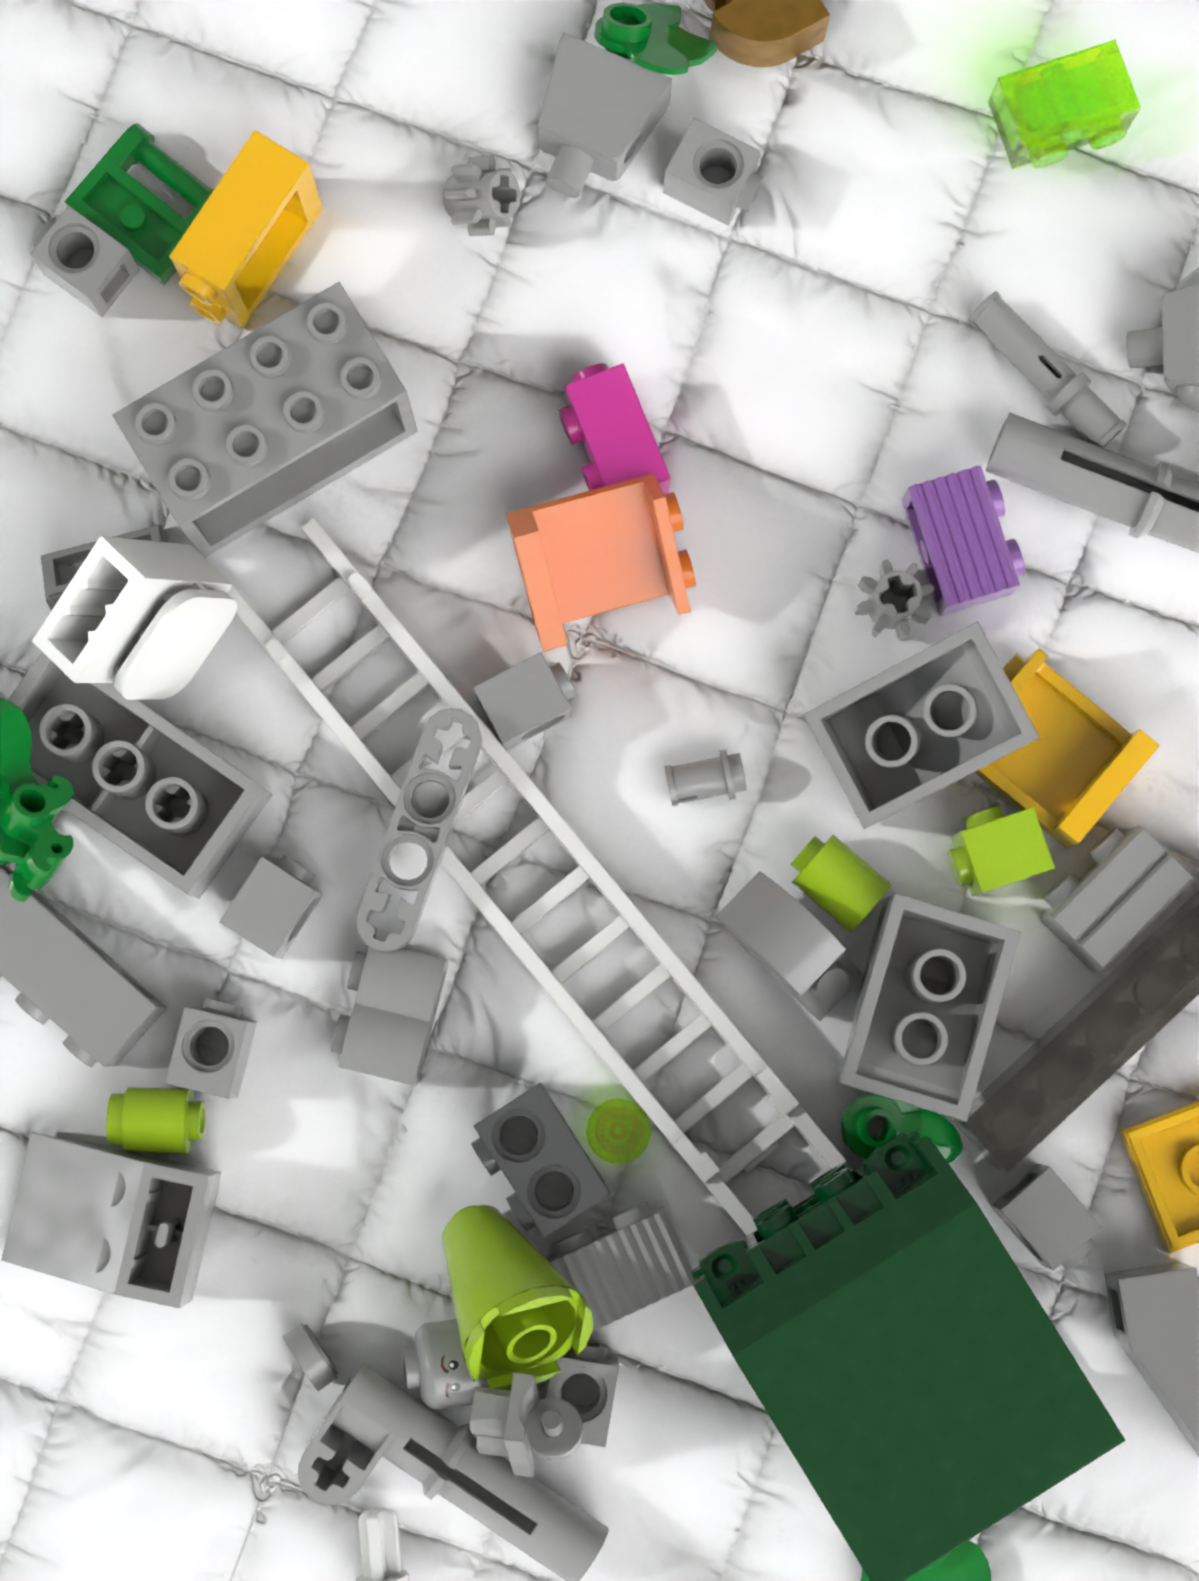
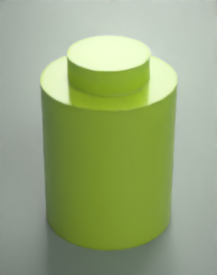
[790,834,892,933]

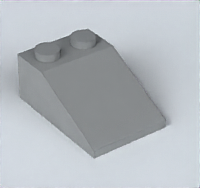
[803,621,1040,829]
[838,893,1021,1122]

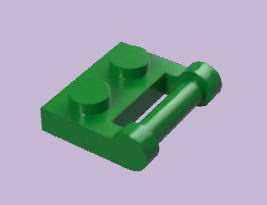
[64,123,215,285]

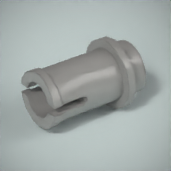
[664,749,747,806]

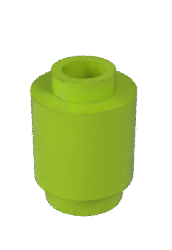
[106,1087,205,1153]

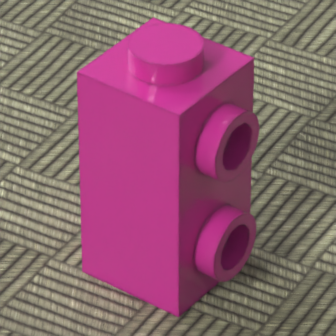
[558,363,671,494]

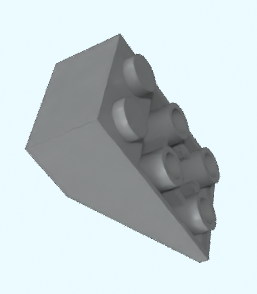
[1,1132,221,1308]

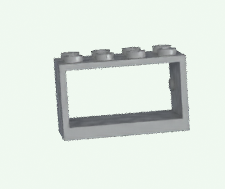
[112,282,418,557]

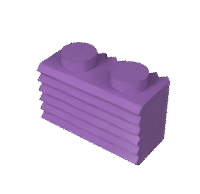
[902,466,1025,616]

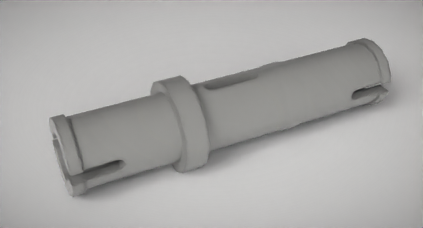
[968,291,1127,448]

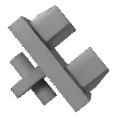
[469,1373,583,1477]

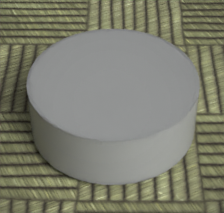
[283,1323,339,1391]

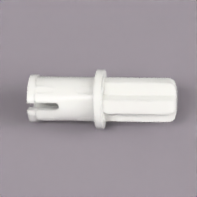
[356,1508,409,1581]

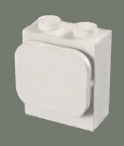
[32,536,237,700]

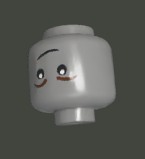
[402,1319,490,1410]

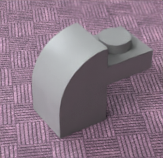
[715,871,864,1021]

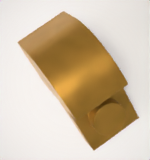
[703,0,830,67]

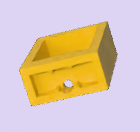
[169,130,323,329]

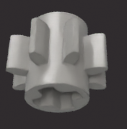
[443,155,520,236]
[854,559,935,641]

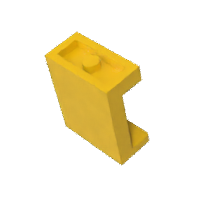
[974,648,1160,849]

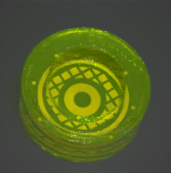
[586,1098,651,1164]

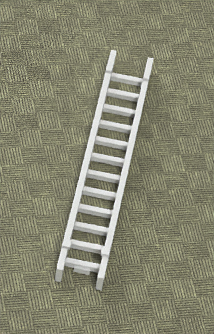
[227,518,846,1235]

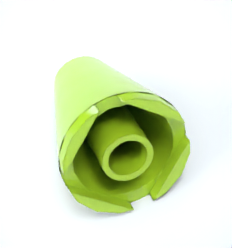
[442,1205,594,1391]

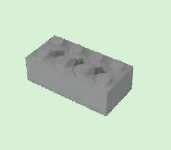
[8,652,273,899]

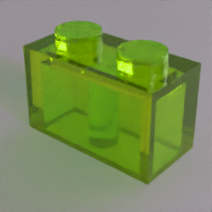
[988,39,1141,169]

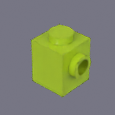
[947,806,1055,897]

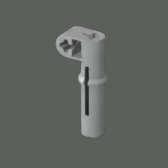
[985,412,1199,553]
[298,1362,609,1581]

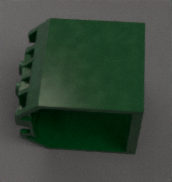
[691,1131,1126,1581]

